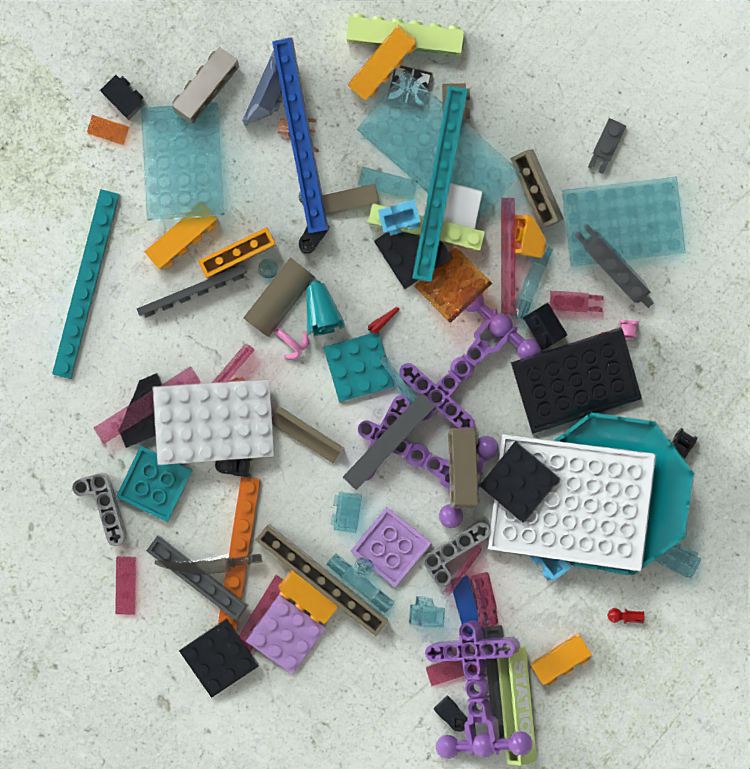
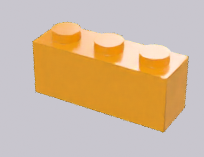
[278,569,338,624]
[530,633,592,685]

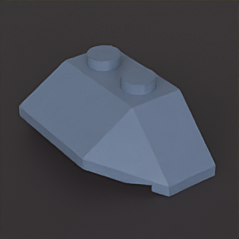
[242,50,282,124]

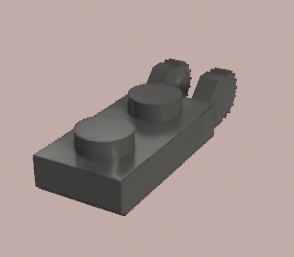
[588,118,626,174]

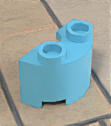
[378,199,421,235]
[530,555,571,581]

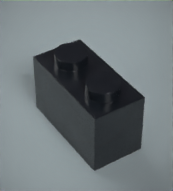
[100,75,145,120]
[523,302,568,350]

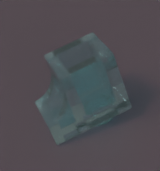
[409,596,445,628]

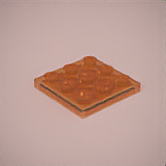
[414,247,492,323]

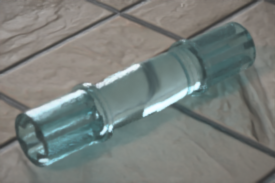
[511,246,553,320]
[326,553,394,613]

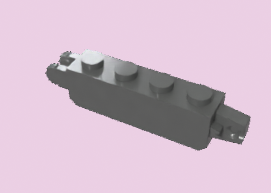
[574,224,654,308]

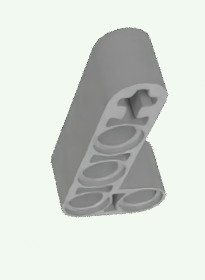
[72,473,126,546]
[424,521,490,587]

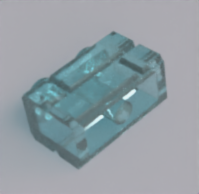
[331,491,362,533]
[655,543,701,579]

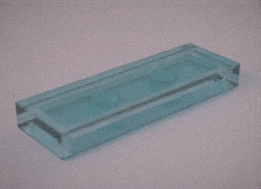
[358,167,418,200]
[380,354,416,404]

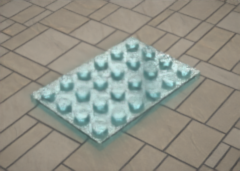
[141,102,225,221]
[562,177,686,267]

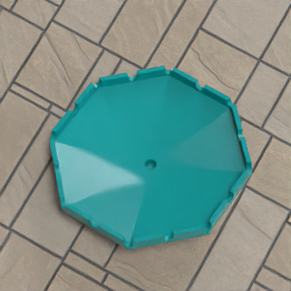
[554,413,695,575]

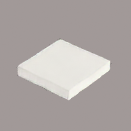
[443,183,483,229]

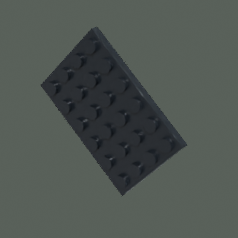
[510,327,642,434]

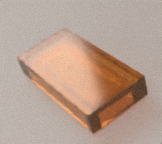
[87,115,129,145]

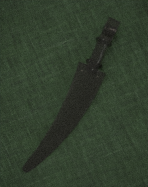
[154,553,263,574]

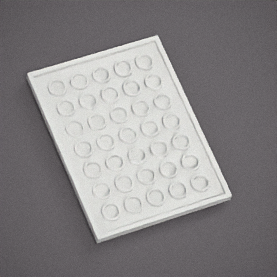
[488,435,656,571]

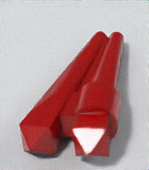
[368,306,400,334]

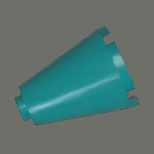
[306,281,345,336]

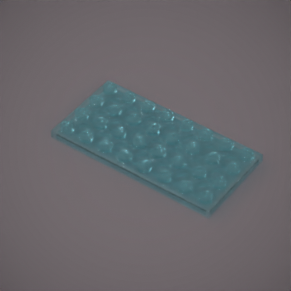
[356,71,522,225]

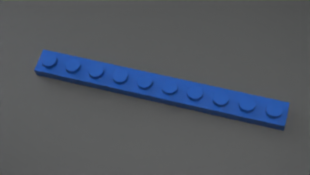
[272,37,329,233]

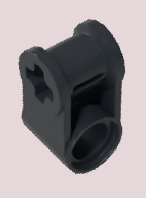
[299,225,330,254]
[672,428,698,460]
[215,458,253,477]
[433,695,468,732]

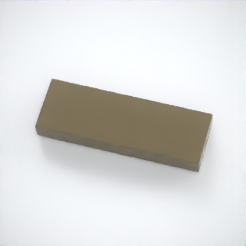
[323,183,380,214]

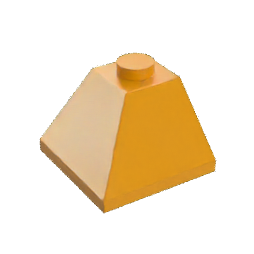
[506,215,546,258]

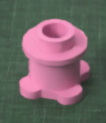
[619,320,639,340]

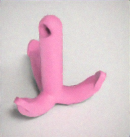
[274,327,309,360]

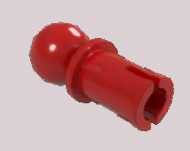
[607,608,644,624]

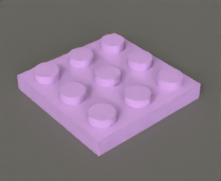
[351,506,431,587]
[246,594,326,674]

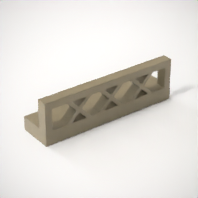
[272,406,343,463]

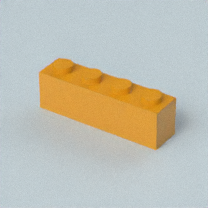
[348,24,416,101]
[144,201,219,270]
[198,227,277,279]

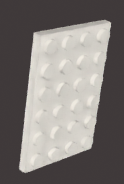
[153,379,274,465]

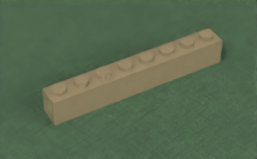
[256,523,388,636]

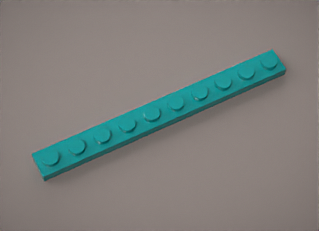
[413,86,468,282]
[52,189,120,379]

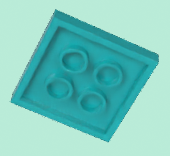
[323,332,394,402]
[116,445,193,522]

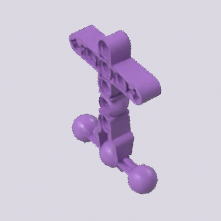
[399,288,542,429]
[358,395,499,528]
[425,620,533,759]

